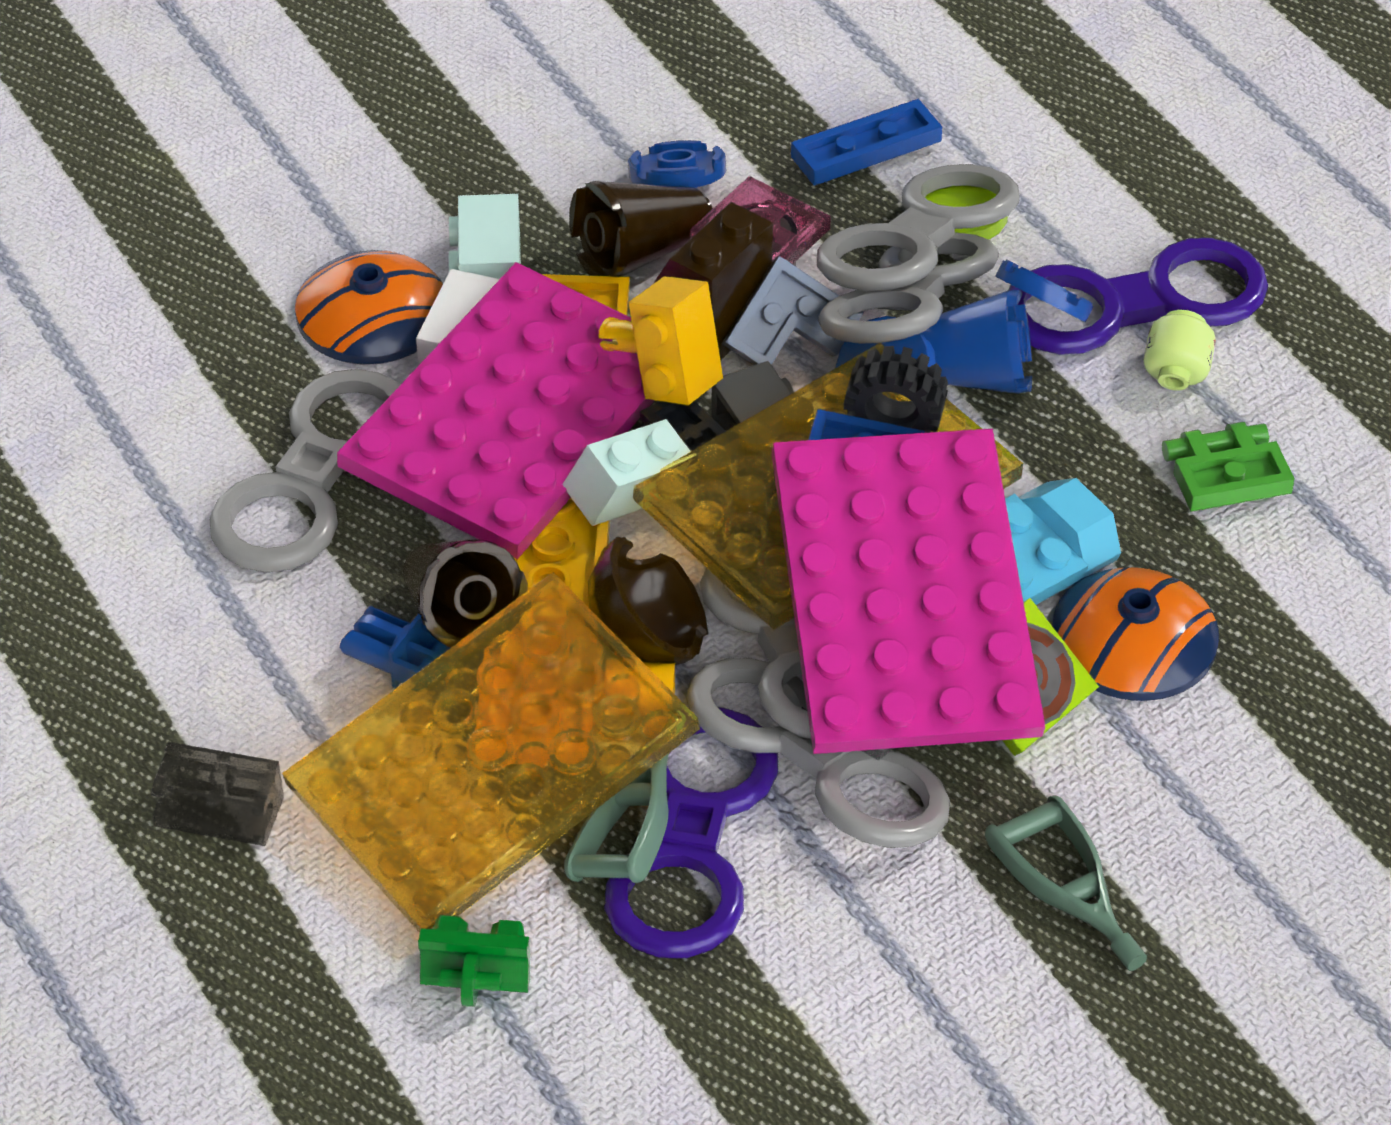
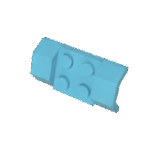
[1005,478,1121,605]

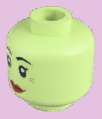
[1143,310,1216,390]

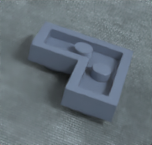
[722,256,864,365]

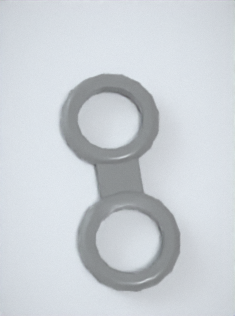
[817,164,1020,291]
[818,233,999,344]
[209,369,400,573]
[700,546,811,739]
[686,658,950,848]

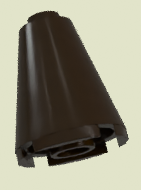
[569,181,713,277]
[403,539,528,652]

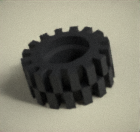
[843,346,948,433]

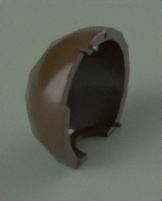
[588,537,708,666]

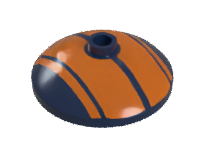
[295,250,443,364]
[1052,567,1219,701]

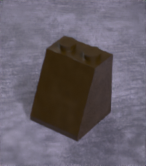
[653,202,773,360]

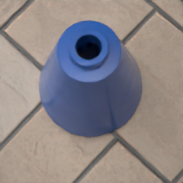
[923,290,1032,394]

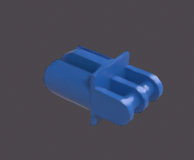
[339,605,458,691]

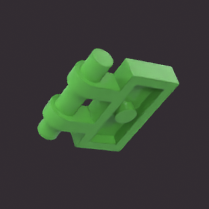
[1162,422,1295,512]

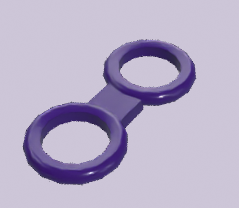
[1008,237,1268,355]
[604,707,778,959]

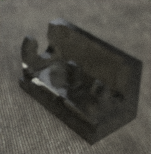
[151,742,284,846]

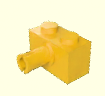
[599,276,723,405]

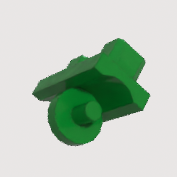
[418,915,530,1007]

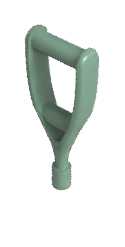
[564,713,687,883]
[985,795,1147,971]

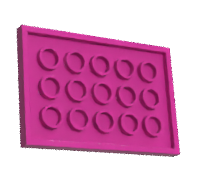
[337,262,655,559]
[771,428,1045,754]

